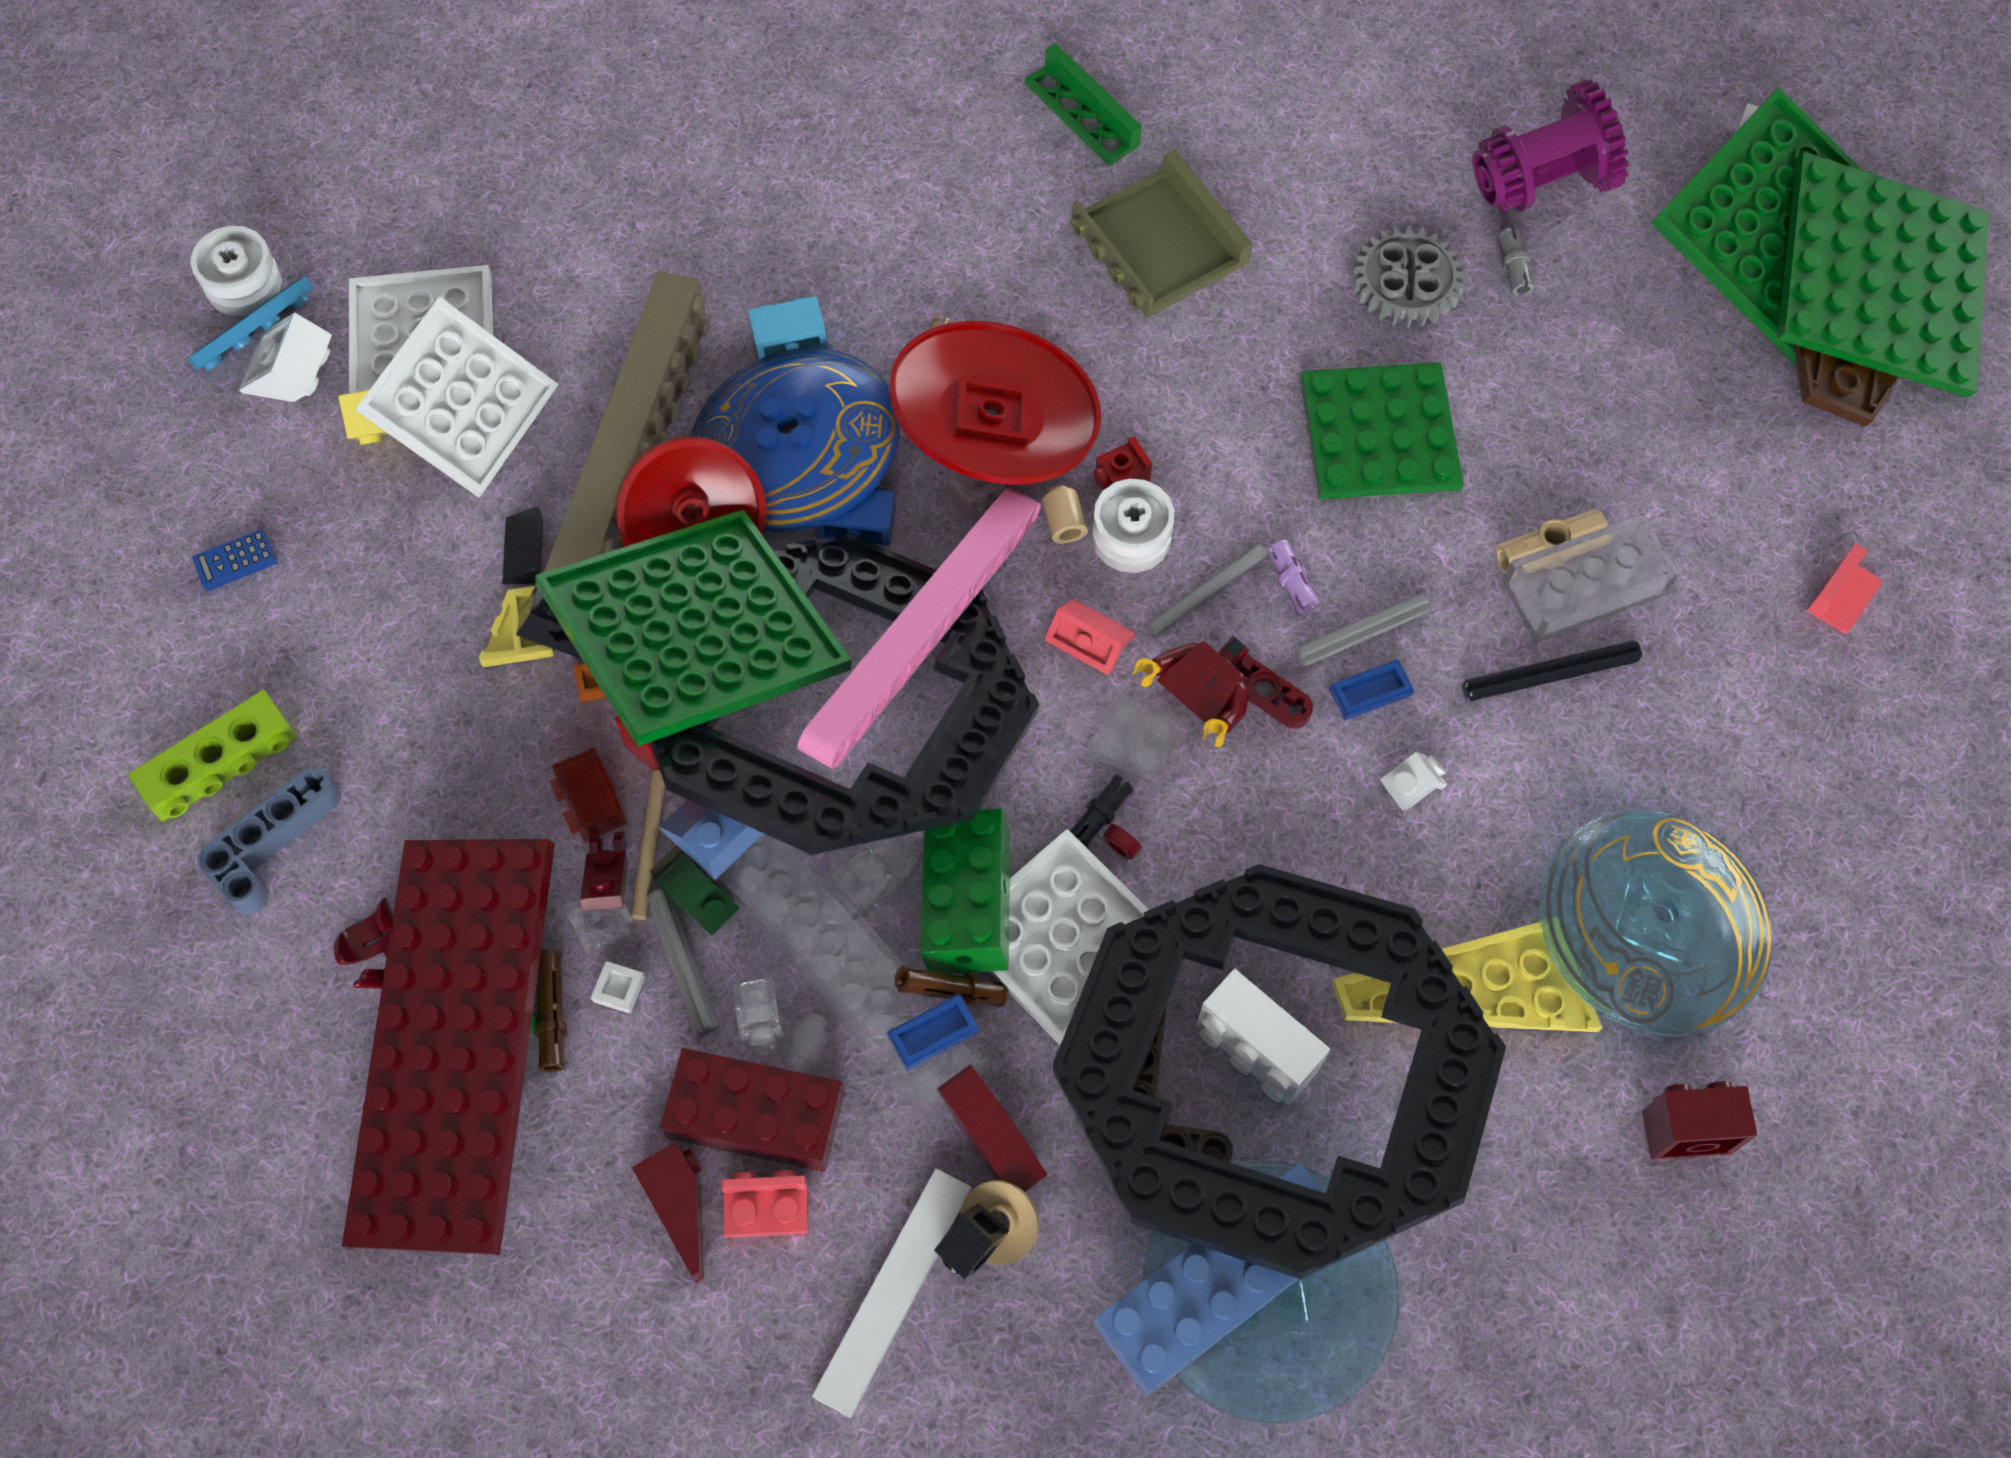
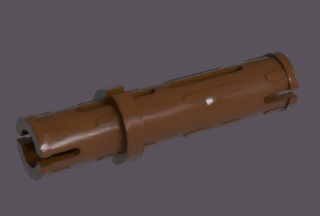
[534,949,567,1072]
[895,966,1009,1008]

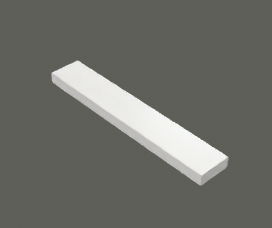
[812,1168,972,1419]

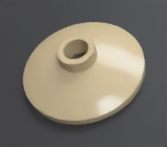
[960,1180,1039,1265]

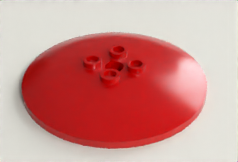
[889,321,1101,485]

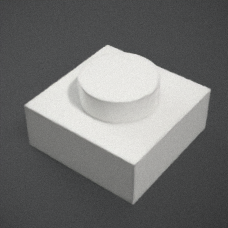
[591,961,645,1014]

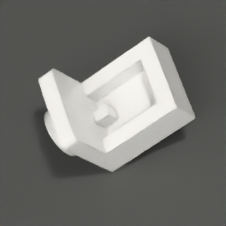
[1380,752,1447,811]

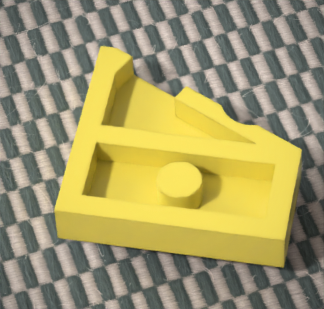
[479,586,555,668]

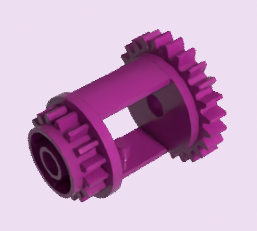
[1472,79,1629,212]

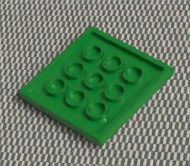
[1300,362,1464,499]

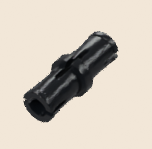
[1069,775,1133,848]

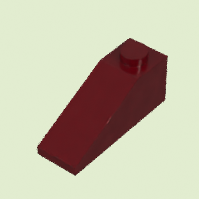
[632,1142,704,1283]

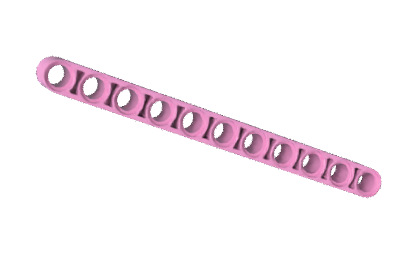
[797,487,1041,770]

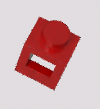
[1093,436,1152,490]

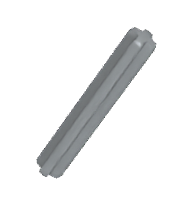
[1295,594,1431,666]
[647,888,717,1035]

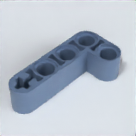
[198,767,341,914]

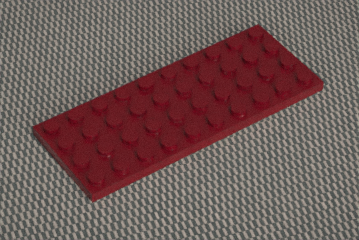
[342,839,555,1255]

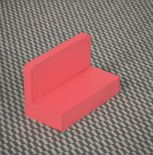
[1807,543,1882,634]
[1044,599,1136,675]

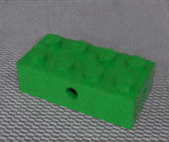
[920,808,1010,975]

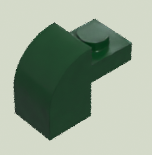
[650,845,740,936]

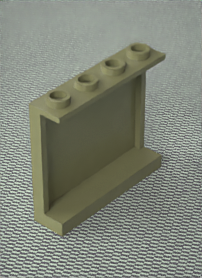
[1070,149,1253,318]

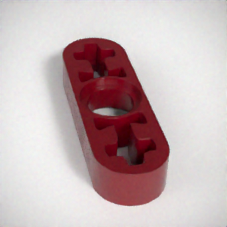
[1239,654,1313,729]

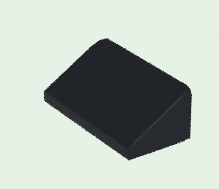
[502,507,543,584]

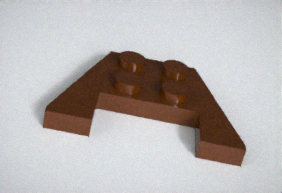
[1794,344,1898,427]

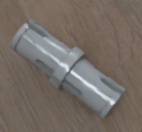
[1498,227,1535,296]

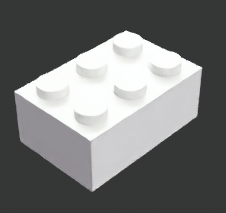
[1196,968,1330,1105]

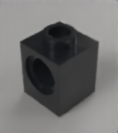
[934,1203,1009,1280]

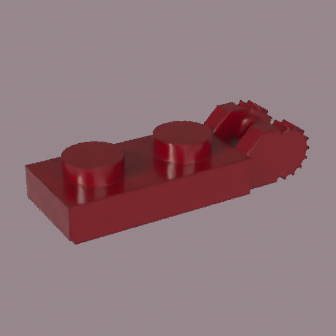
[580,831,628,911]

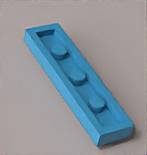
[185,276,314,371]

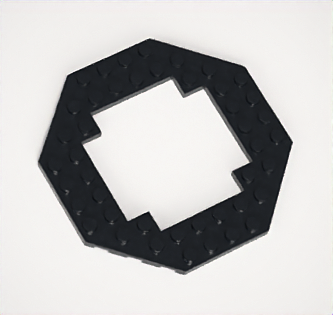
[650,534,1039,855]
[1053,864,1506,1279]

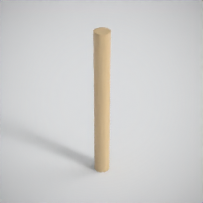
[631,770,665,920]

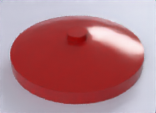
[615,436,766,547]

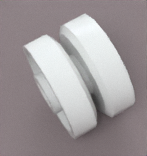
[190,226,282,316]
[1092,479,1175,573]

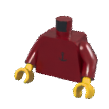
[1132,636,1249,747]

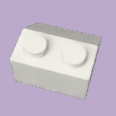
[239,312,332,402]

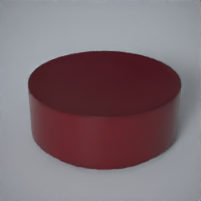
[1103,824,1142,860]

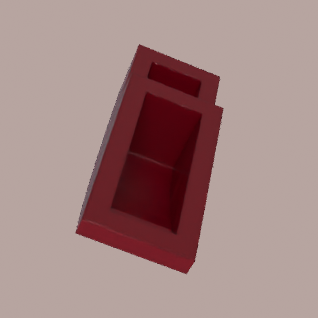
[937,1065,1047,1192]

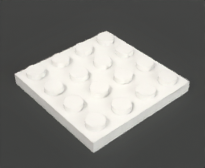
[349,265,493,394]
[355,296,559,498]
[989,829,1149,1045]

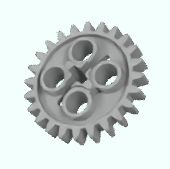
[1351,226,1466,328]

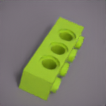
[127,689,297,822]

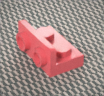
[721,1170,809,1238]

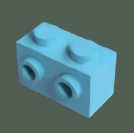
[748,296,828,360]

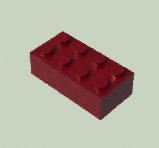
[660,1048,845,1172]

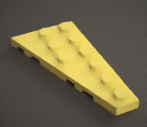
[1331,917,1603,1032]

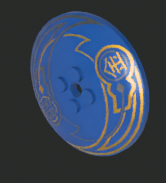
[691,348,900,533]

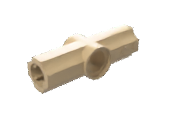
[1494,509,1609,576]

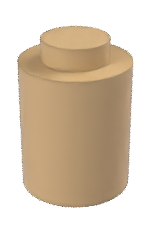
[1042,485,1088,544]

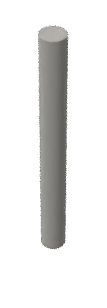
[1146,544,1268,637]

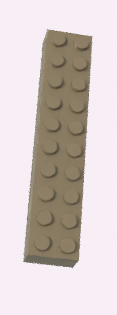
[544,271,710,572]

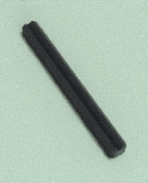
[1462,640,1642,701]

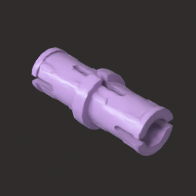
[1267,540,1319,613]

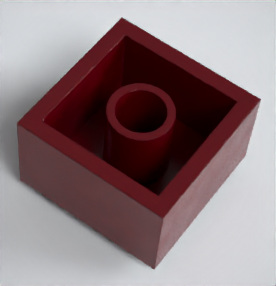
[1642,1081,1758,1160]

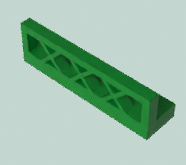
[1025,43,1142,166]

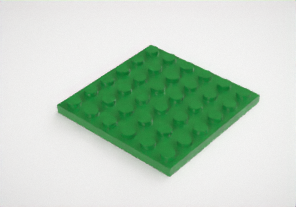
[1650,87,1862,366]
[1777,152,1990,397]
[536,509,852,747]

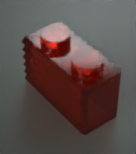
[549,748,628,842]

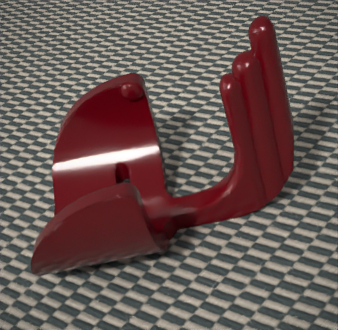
[334,897,393,989]

